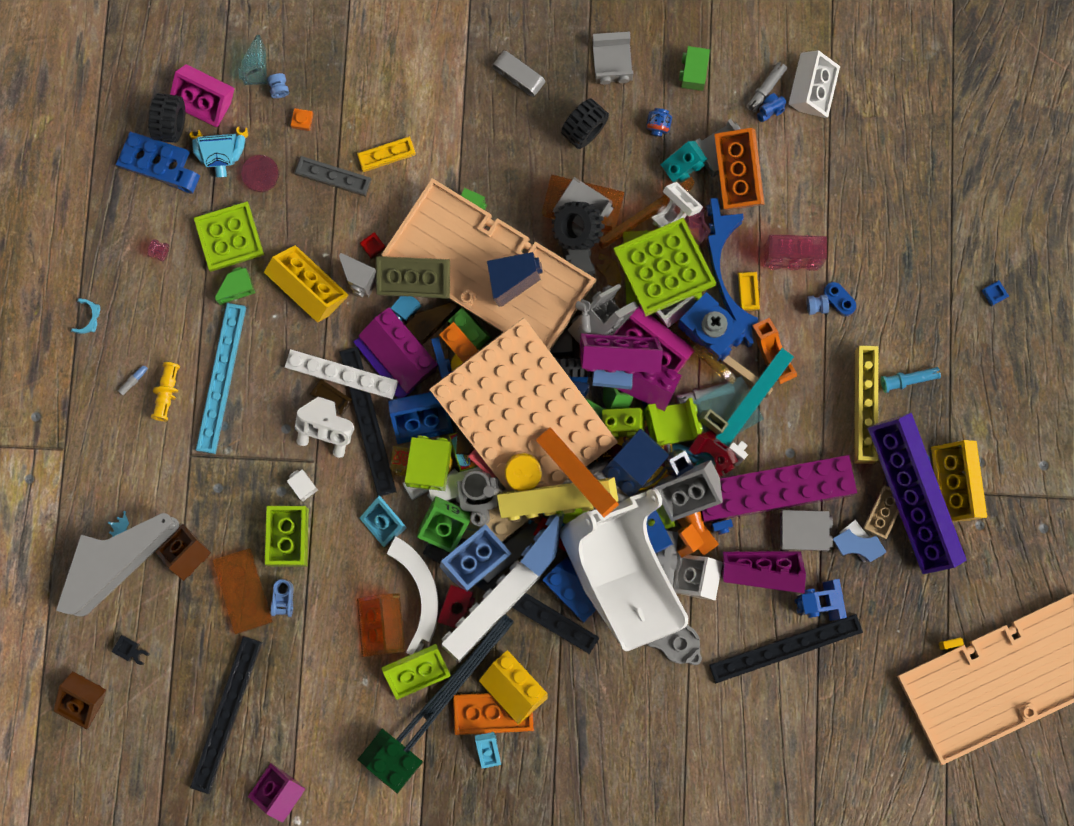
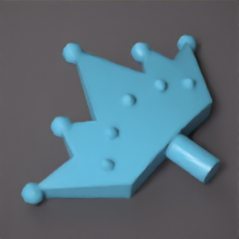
[108,511,129,537]

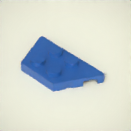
[431,337,452,379]

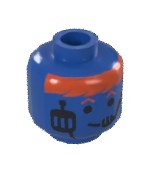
[646,108,672,137]

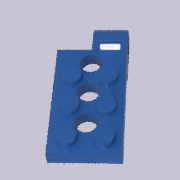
[116,132,200,194]

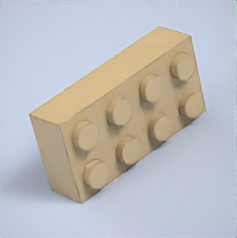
[863,485,899,540]

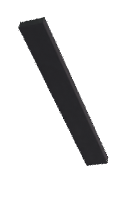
[339,347,397,497]
[709,614,863,684]
[190,636,263,794]

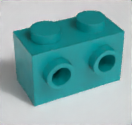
[660,141,708,183]

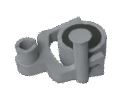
[457,471,503,526]

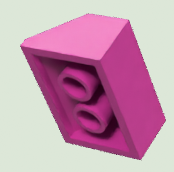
[170,64,235,127]

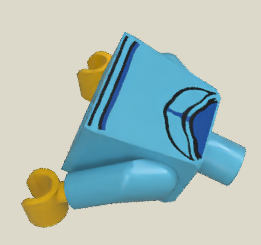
[189,127,248,177]

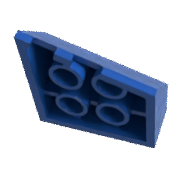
[542,556,596,623]

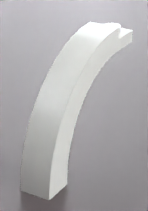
[387,536,439,655]

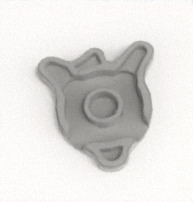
[647,624,702,665]

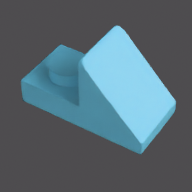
[475,732,501,768]

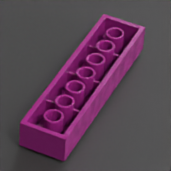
[701,455,857,523]

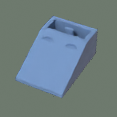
[520,511,564,576]

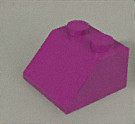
[248,763,305,823]

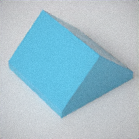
[359,496,407,547]

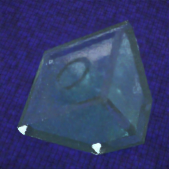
[238,35,267,85]

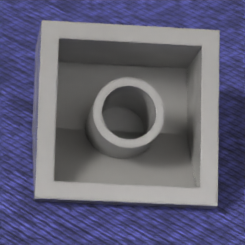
[339,253,376,298]

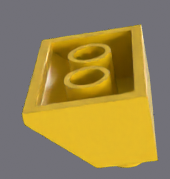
[479,650,548,725]

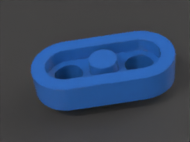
[823,282,856,316]

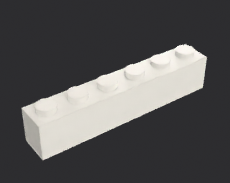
[442,560,540,663]

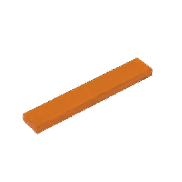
[536,427,619,518]

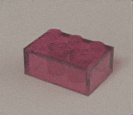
[764,235,827,271]

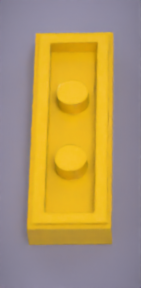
[357,136,416,172]

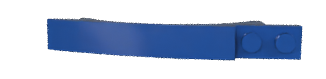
[706,198,758,347]

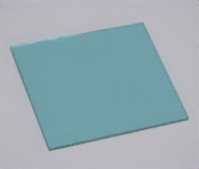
[693,376,764,434]

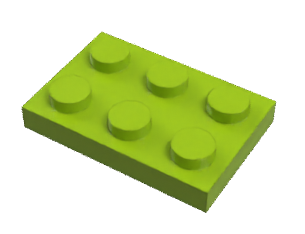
[381,644,451,700]

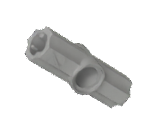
[657,531,678,587]

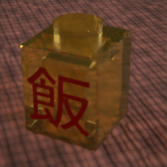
[390,446,410,476]

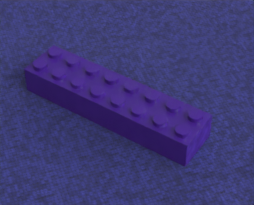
[868,413,966,574]

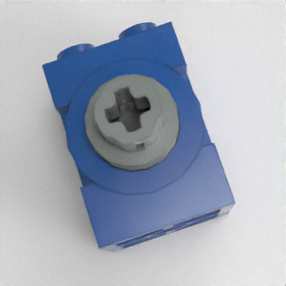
[678,292,746,363]

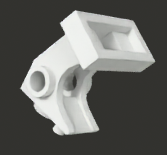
[652,182,703,228]

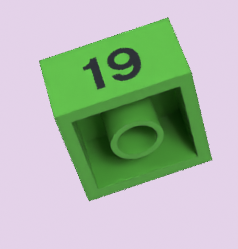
[417,496,471,552]

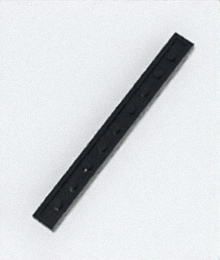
[423,543,600,655]

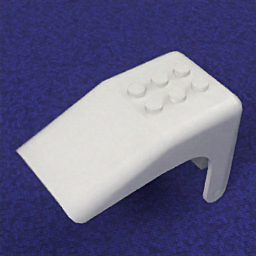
[560,488,688,651]

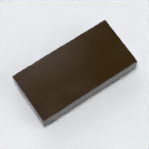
[310,379,352,416]

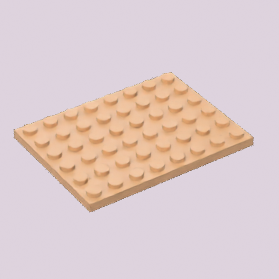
[429,317,618,491]

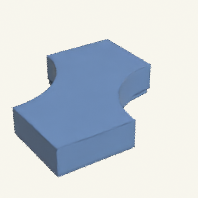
[833,529,886,563]

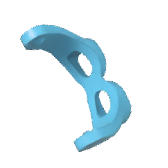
[71,298,100,334]

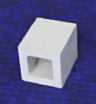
[287,469,318,501]

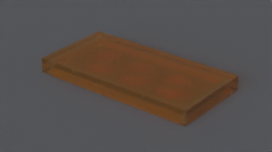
[213,548,273,635]

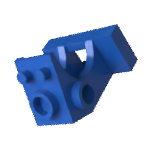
[795,579,847,621]

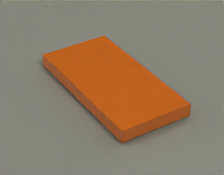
[453,693,534,735]

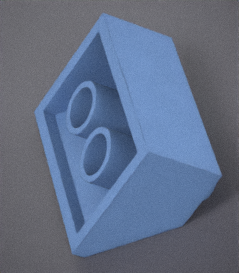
[440,524,512,591]

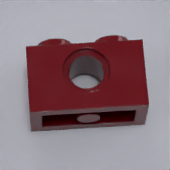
[438,585,476,629]

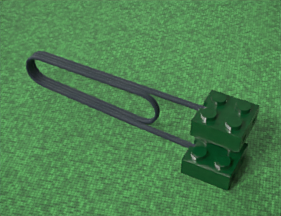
[357,614,514,794]

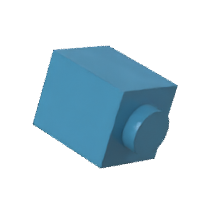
[391,296,421,322]

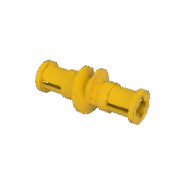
[151,362,180,422]

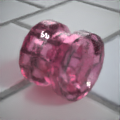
[147,239,170,262]

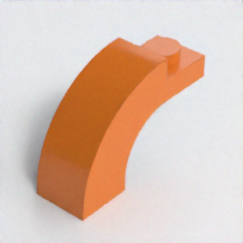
[752,318,797,384]

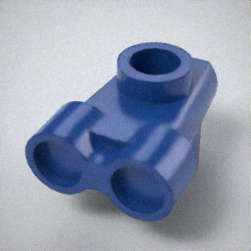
[757,93,786,122]

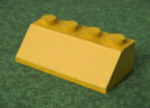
[264,245,349,323]
[931,440,987,522]

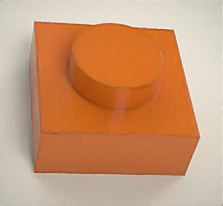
[291,108,313,131]

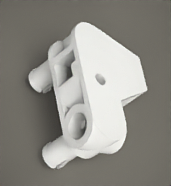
[295,397,354,458]

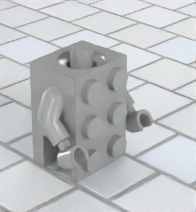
[567,284,639,344]

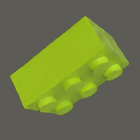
[265,506,309,567]

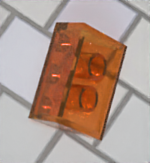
[357,593,405,657]

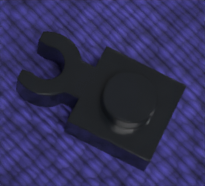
[112,635,150,665]

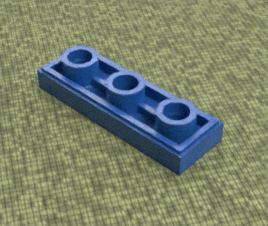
[646,510,674,553]

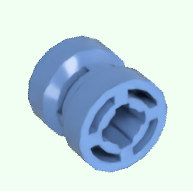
[267,73,289,98]
[806,294,829,315]

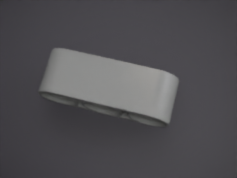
[492,51,545,97]

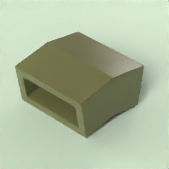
[698,409,729,435]

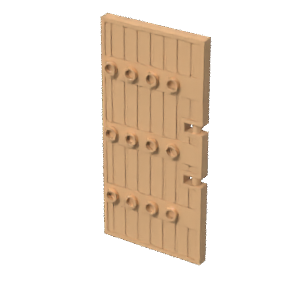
[381,178,596,351]
[897,593,1074,765]

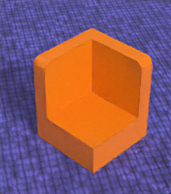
[677,524,704,558]

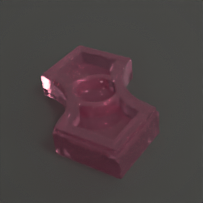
[685,205,711,246]

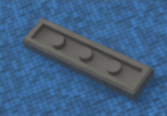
[295,156,372,197]
[482,521,538,584]

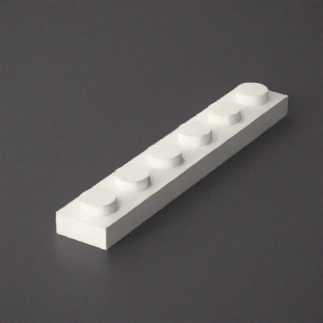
[285,349,398,400]

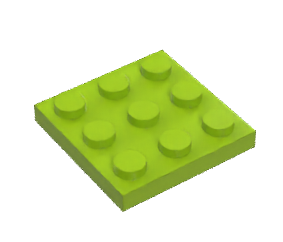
[194,201,264,272]

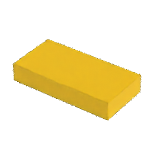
[737,272,760,311]

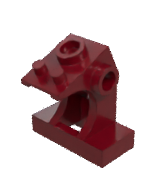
[689,431,738,478]

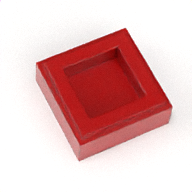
[360,232,386,259]

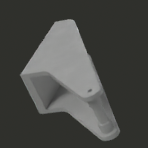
[56,513,179,617]

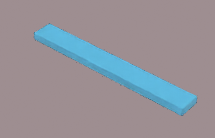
[196,303,246,454]

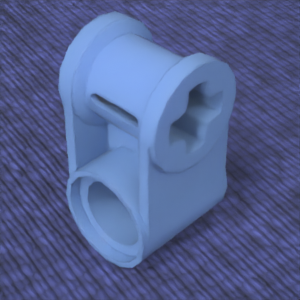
[271,579,294,617]

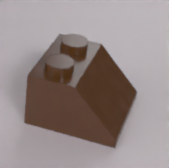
[156,524,211,581]
[53,671,106,730]

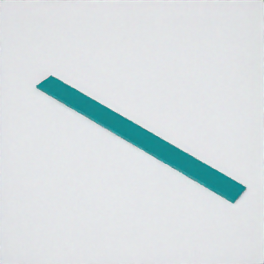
[695,348,794,466]

